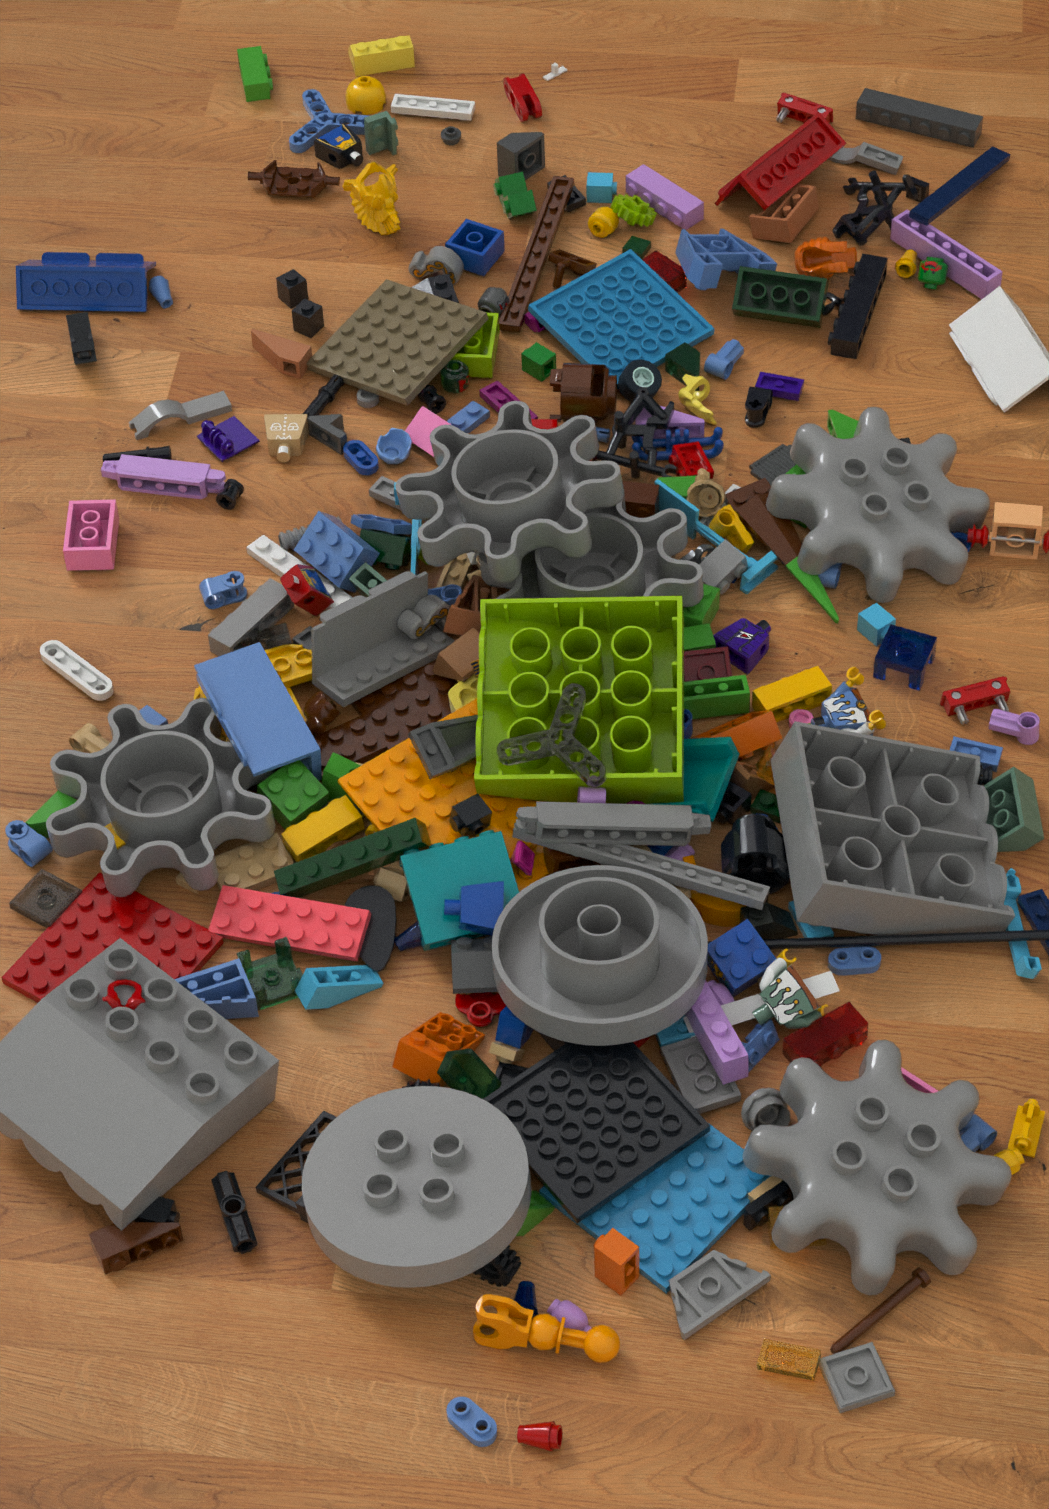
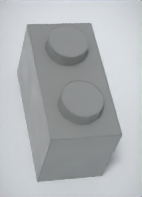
[699,539,748,594]

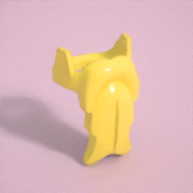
[678,374,717,425]

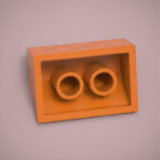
[689,711,782,760]

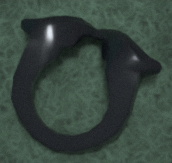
[823,292,844,316]

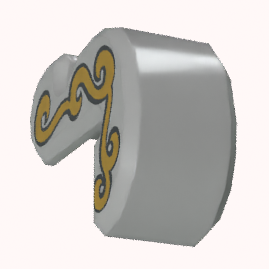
[408,246,464,285]
[397,595,450,639]

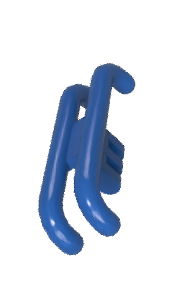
[631,427,724,461]

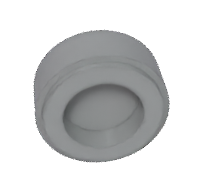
[356,389,379,408]

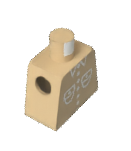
[264,414,309,462]

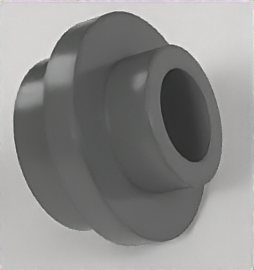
[441,126,461,145]

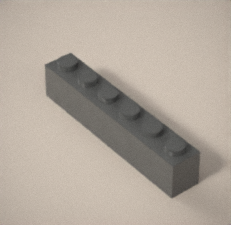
[856,88,983,148]

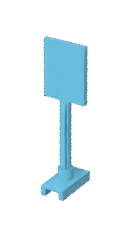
[654,479,778,594]

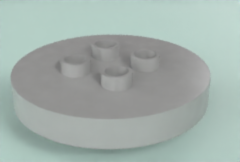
[492,865,708,1046]
[302,1086,531,1288]

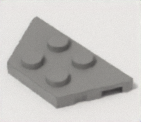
[669,1250,771,1340]

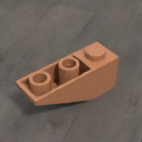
[251,329,312,379]

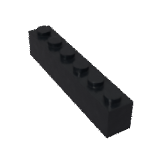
[828,253,888,359]

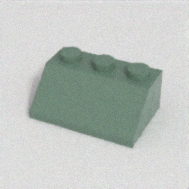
[984,767,1044,852]

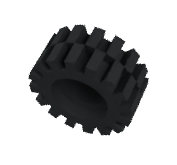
[473,1245,521,1287]

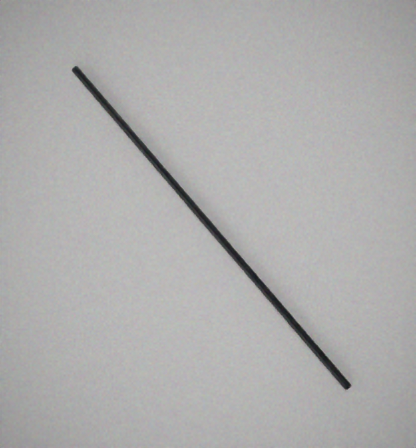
[708,930,1049,950]

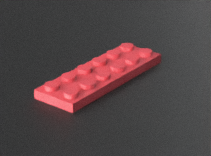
[208,885,371,962]

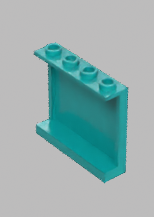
[648,737,740,822]
[399,830,519,951]

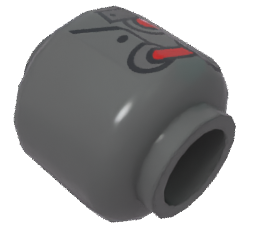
[477,287,510,318]

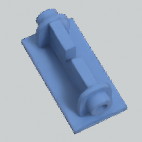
[741,1019,780,1073]

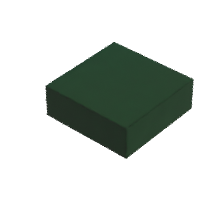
[622,236,651,259]

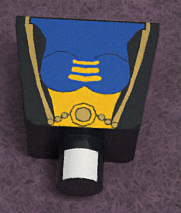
[314,123,363,169]

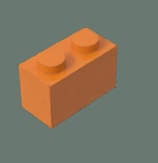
[594,1228,639,1296]

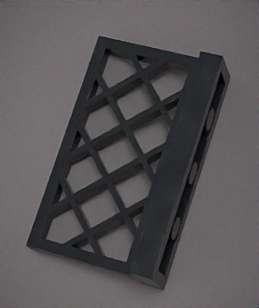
[255,1111,336,1223]

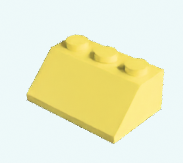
[348,35,415,76]

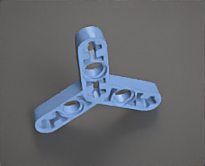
[289,89,368,153]

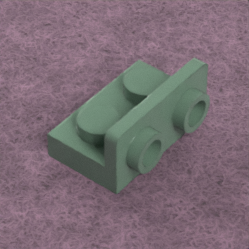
[364,111,399,155]

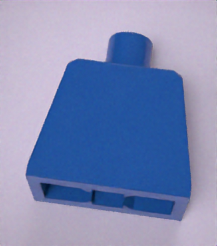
[444,881,504,936]

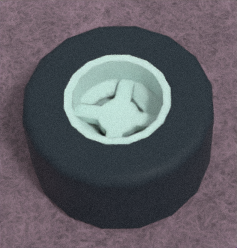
[618,359,662,403]

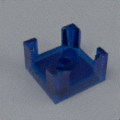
[873,624,937,691]

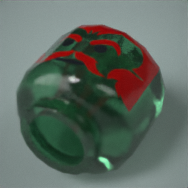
[440,360,470,394]

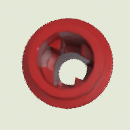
[517,1421,563,1452]

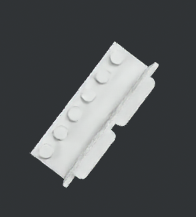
[949,286,1049,413]

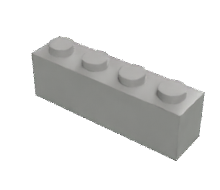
[208,578,294,656]

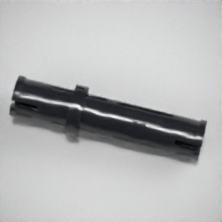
[303,375,344,417]

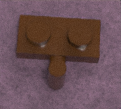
[548,249,597,288]

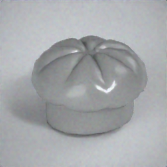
[741,1088,790,1131]

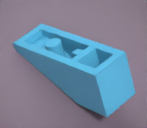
[295,965,384,1010]

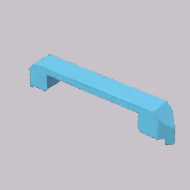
[1004,868,1042,979]

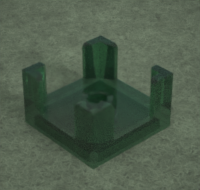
[236,937,303,1011]

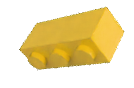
[752,666,832,722]
[281,795,364,862]

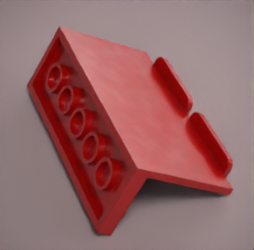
[715,112,847,211]

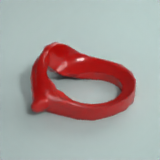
[102,979,146,1010]

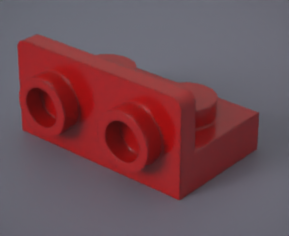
[669,441,714,479]

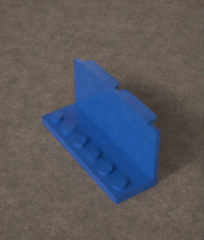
[16,252,156,312]

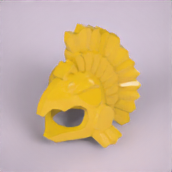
[342,162,401,235]

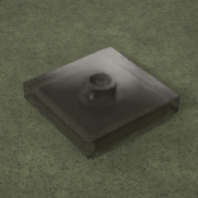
[9,869,82,928]

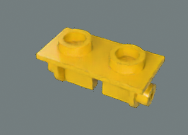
[1007,1099,1045,1158]

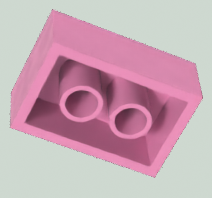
[63,500,119,571]

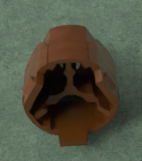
[550,363,617,423]

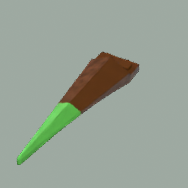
[724,478,839,624]

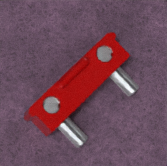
[776,93,833,124]
[940,676,1010,725]

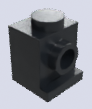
[715,782,752,825]

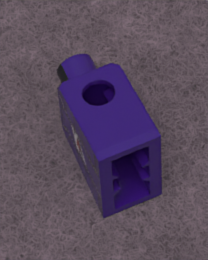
[713,618,771,675]

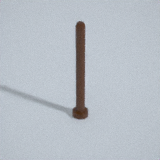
[830,1267,931,1354]

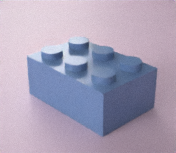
[294,511,380,593]

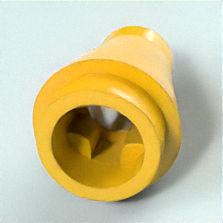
[895,249,917,278]

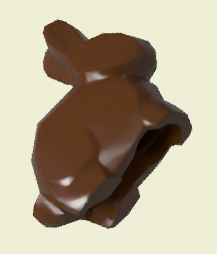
[304,690,340,737]

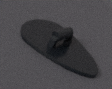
[345,885,397,972]

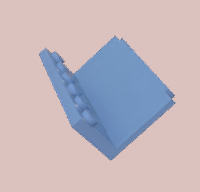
[194,642,322,781]

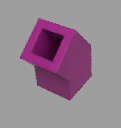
[525,312,546,332]

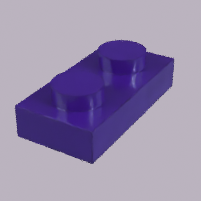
[755,372,804,401]

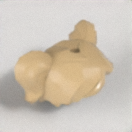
[686,468,725,520]

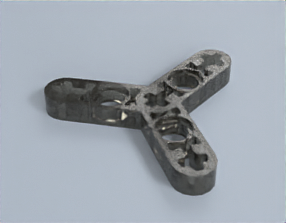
[497,683,606,787]

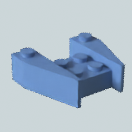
[675,229,777,290]

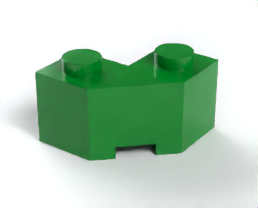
[493,172,537,219]

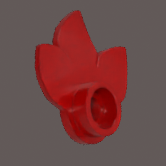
[455,992,506,1027]

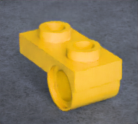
[709,504,754,554]

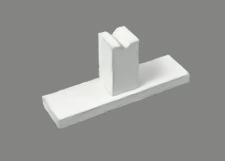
[543,63,567,81]

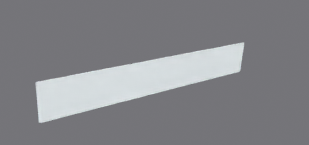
[683,971,840,1038]

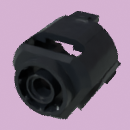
[721,814,790,903]

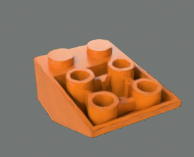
[392,1012,485,1087]

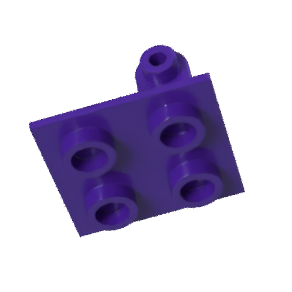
[197,416,260,461]

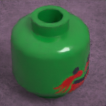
[918,257,948,290]

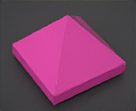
[510,840,535,876]

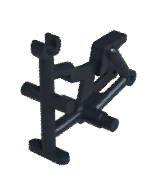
[832,171,918,246]
[592,387,677,479]

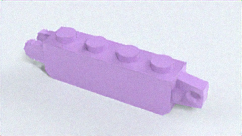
[101,454,226,499]

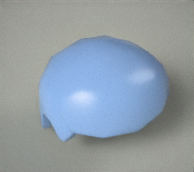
[376,428,412,464]

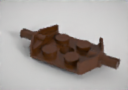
[248,160,340,198]

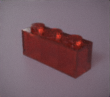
[782,1002,869,1067]

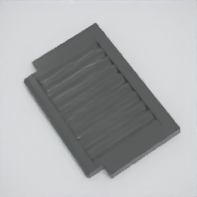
[749,444,796,485]

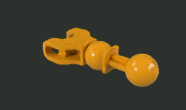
[473,1294,620,1363]

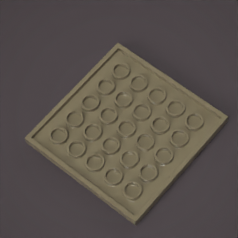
[307,279,488,406]

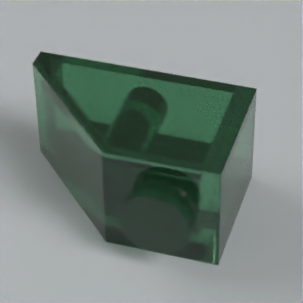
[665,342,700,391]

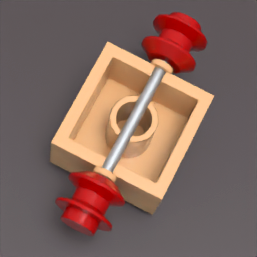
[967,502,1049,560]

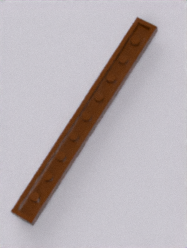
[499,176,575,333]

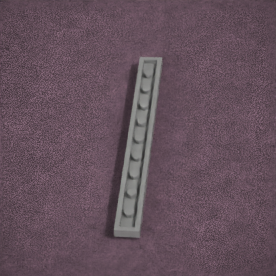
[512,827,770,910]

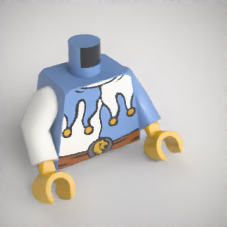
[811,667,886,736]

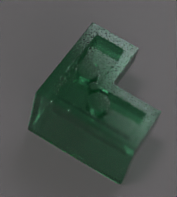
[437,1049,502,1099]

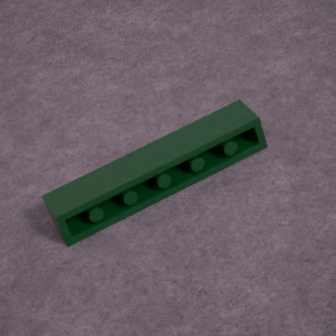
[274,818,431,898]

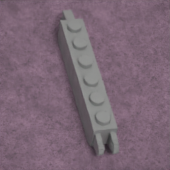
[514,802,711,846]

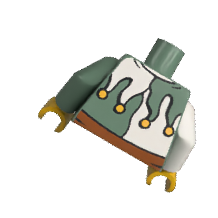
[752,948,833,1029]

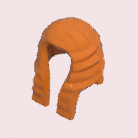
[794,236,857,281]

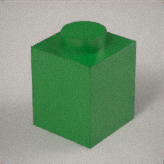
[521,342,557,382]

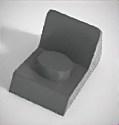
[307,414,347,455]

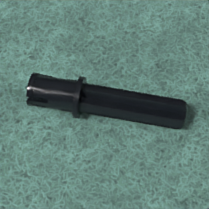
[103,446,172,462]

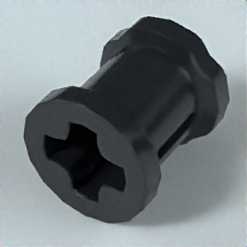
[418,385,446,414]
[216,479,244,510]

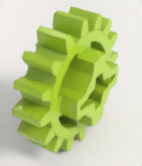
[610,194,657,227]

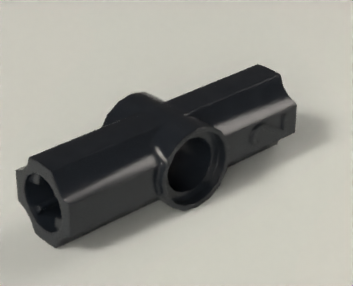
[211,1171,257,1254]

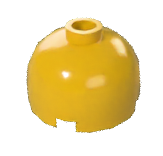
[345,76,386,115]

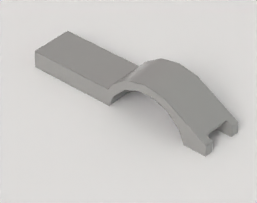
[829,142,904,175]
[129,391,232,440]

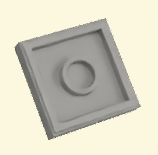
[818,1342,895,1413]

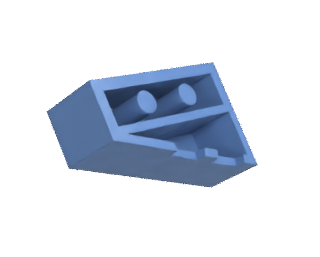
[174,958,259,1019]

